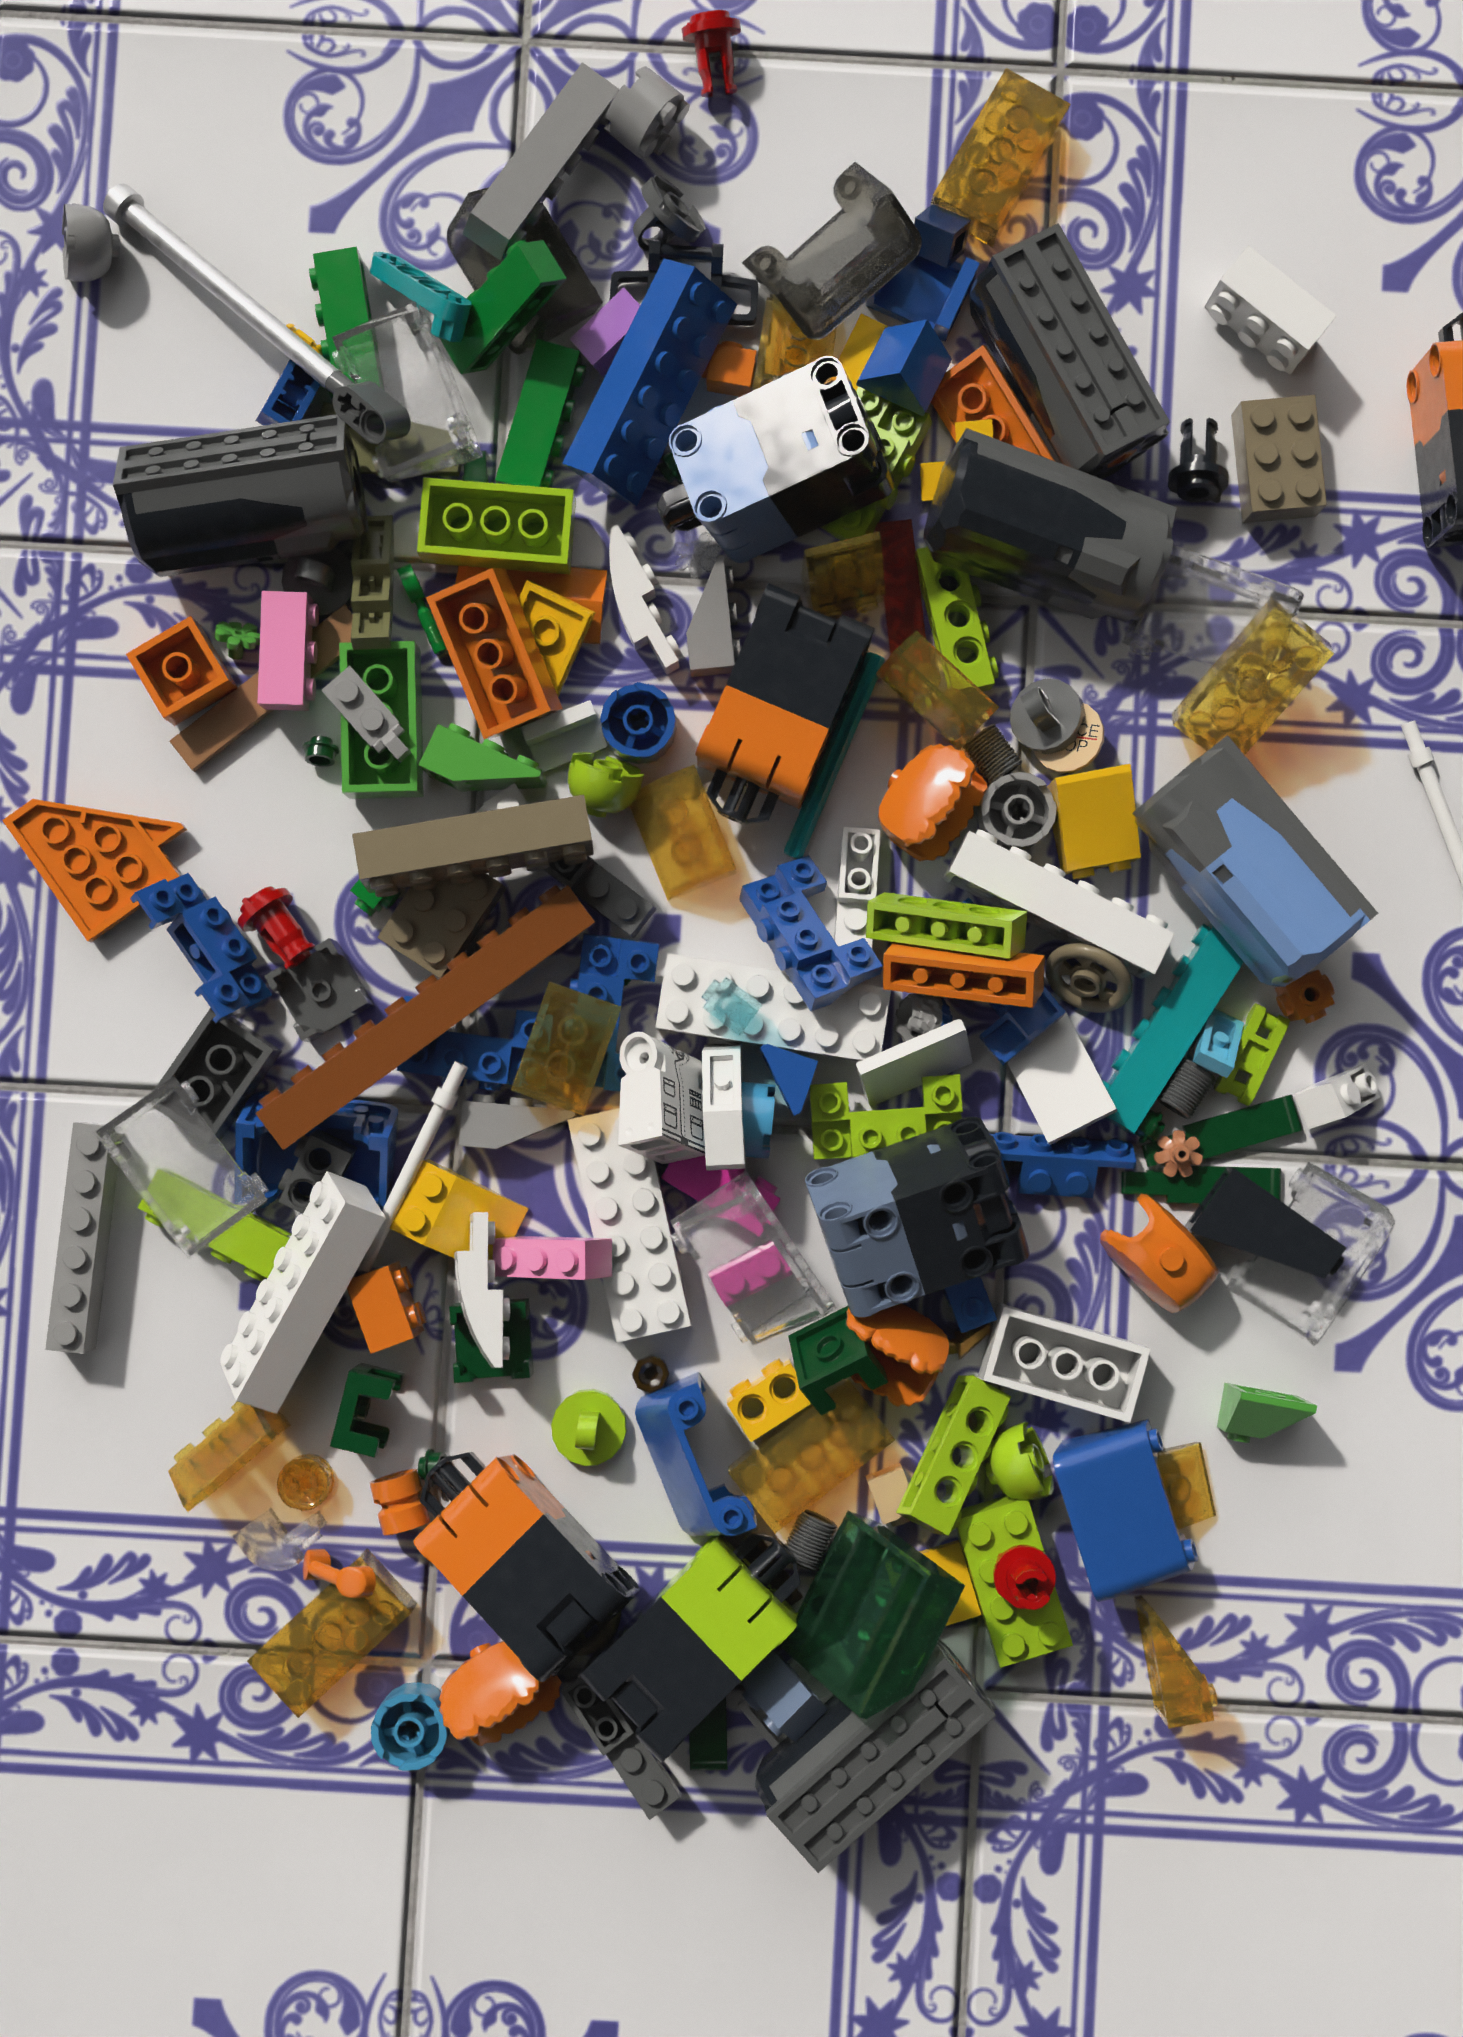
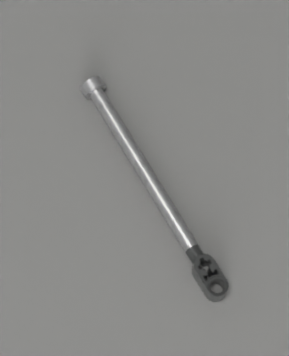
[103,184,411,444]

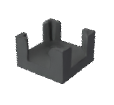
[264,938,374,1042]

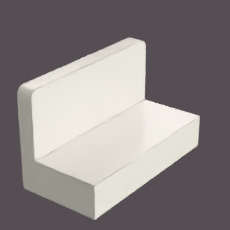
[521,700,608,774]

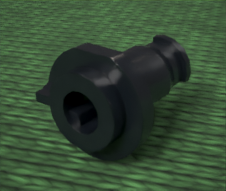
[1168,418,1229,503]

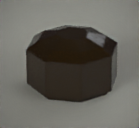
[632,1354,670,1394]

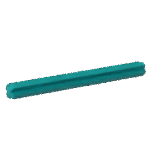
[784,652,885,859]

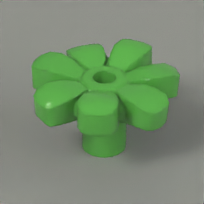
[215,621,260,660]

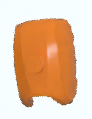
[878,744,987,861]
[1100,1194,1219,1313]
[846,1303,949,1407]
[439,1641,561,1746]

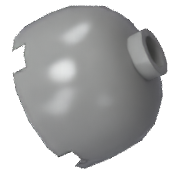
[62,203,120,282]

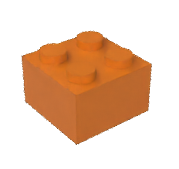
[126,616,238,726]
[347,1261,427,1354]

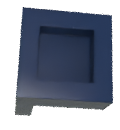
[909,204,971,268]

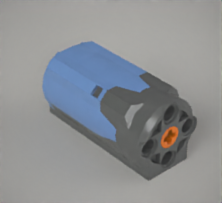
[1132,735,1379,987]

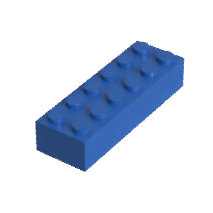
[562,258,737,506]

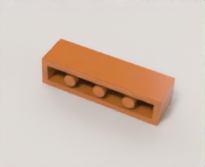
[883,942,1045,1008]

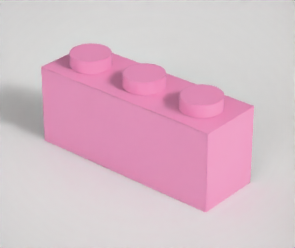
[257,591,319,711]
[493,1236,612,1280]

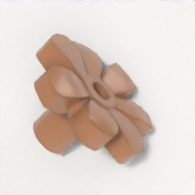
[1154,1130,1203,1178]

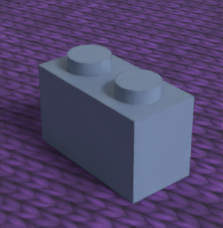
[740,1650,828,1742]

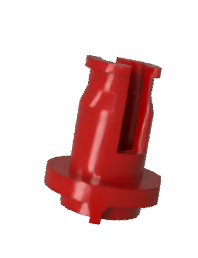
[681,10,741,98]
[237,886,315,969]
[993,1545,1056,1610]

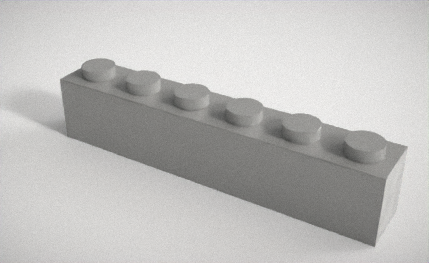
[462,62,619,261]
[45,1122,123,1354]

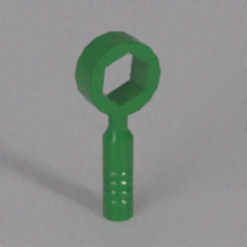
[397,563,447,654]

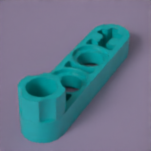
[370,252,472,342]

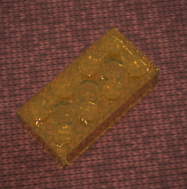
[931,68,1071,248]
[1172,597,1334,755]
[728,1377,895,1534]
[247,1548,418,1718]

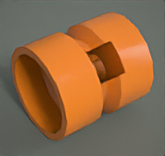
[369,1469,431,1535]

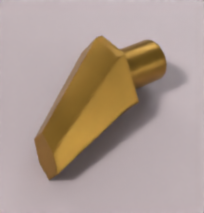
[948,1323,990,1360]

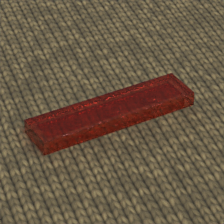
[875,519,929,671]

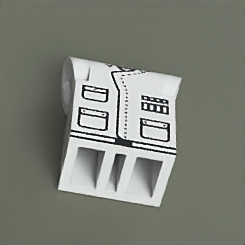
[618,1032,705,1164]

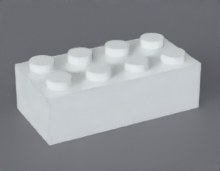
[978,1303,1151,1423]

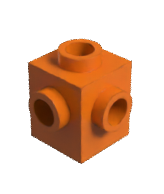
[1274,970,1335,1024]

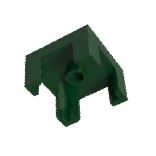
[449,1298,534,1383]
[788,1306,888,1416]
[330,1363,405,1458]

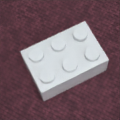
[1204,245,1337,375]

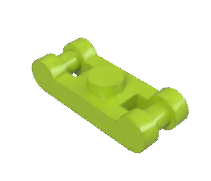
[1214,1003,1290,1106]

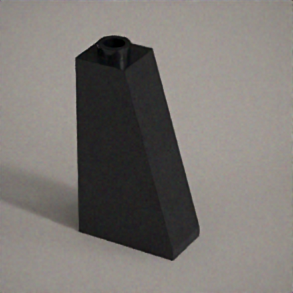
[1185,1167,1346,1279]

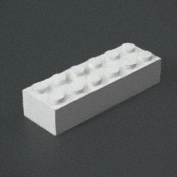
[942,829,1175,979]
[655,953,891,1061]
[567,1108,692,1343]
[220,1171,386,1414]

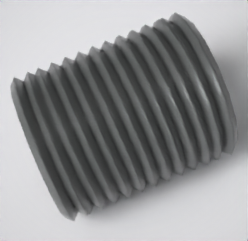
[963,724,1022,785]
[1157,1058,1216,1119]
[785,1509,837,1571]

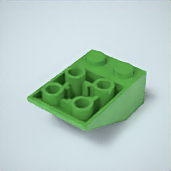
[419,723,547,792]

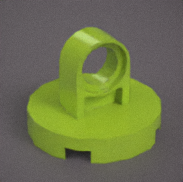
[551,1389,627,1466]

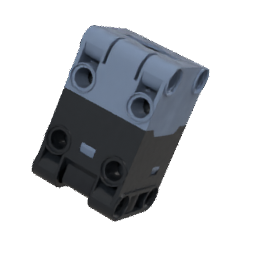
[805,1117,1030,1317]

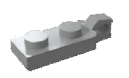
[321,666,411,763]

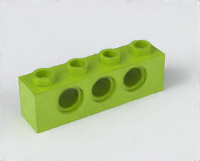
[914,547,999,700]
[866,892,1027,959]
[896,1375,1011,1536]

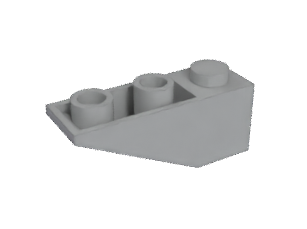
[686,555,741,677]
[458,1094,578,1149]

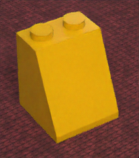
[1047,764,1141,880]

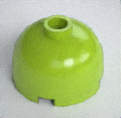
[568,752,644,818]
[985,1421,1054,1501]

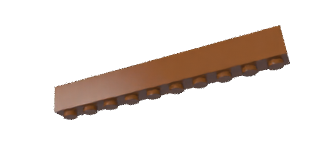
[255,884,595,1150]

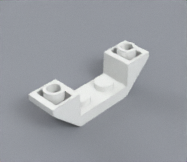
[702,1043,745,1170]

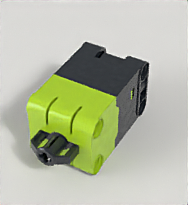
[578,1531,801,1763]

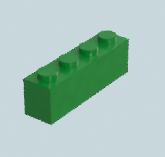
[439,240,567,375]
[309,246,384,399]
[495,339,586,488]

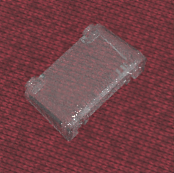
[332,302,483,483]
[1122,546,1304,694]
[96,1077,269,1260]
[1226,1162,1395,1346]
[670,1171,836,1346]

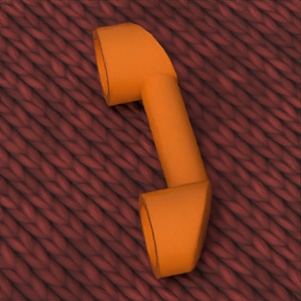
[303,1549,376,1598]

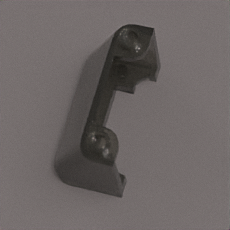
[742,162,922,340]

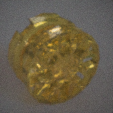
[277,1453,335,1511]

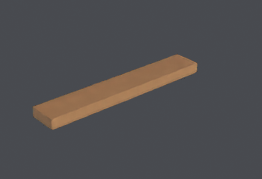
[169,605,353,772]

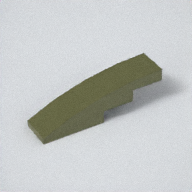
[351,515,394,650]

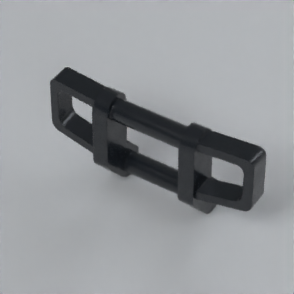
[610,240,758,326]

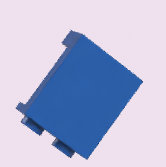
[863,227,980,342]

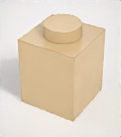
[865,1463,910,1527]

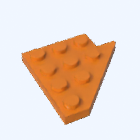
[2,799,187,943]

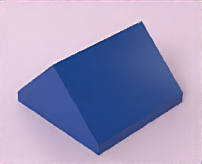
[856,320,952,417]
[759,1044,818,1116]

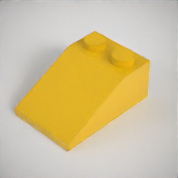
[390,1159,529,1260]

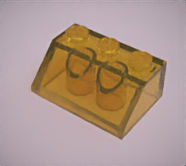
[876,630,999,750]
[630,764,736,901]
[168,1401,291,1512]

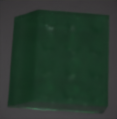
[780,1510,965,1719]

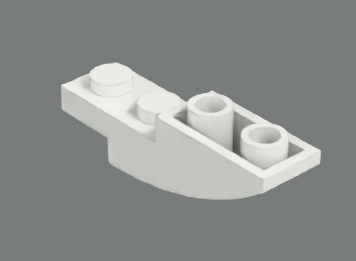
[609,524,682,675]
[834,827,880,981]
[454,1212,510,1368]

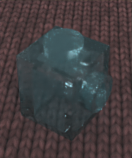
[701,977,763,1036]

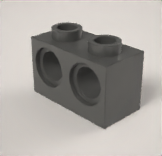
[278,1129,357,1214]

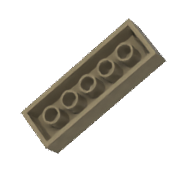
[352,795,594,897]

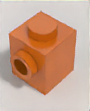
[701,341,757,397]

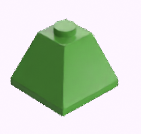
[1217,1383,1317,1443]

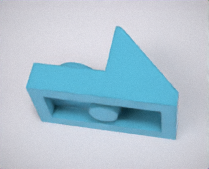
[1187,1008,1244,1078]

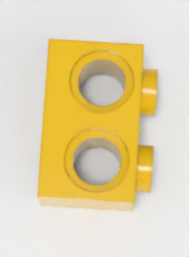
[727,1358,811,1442]

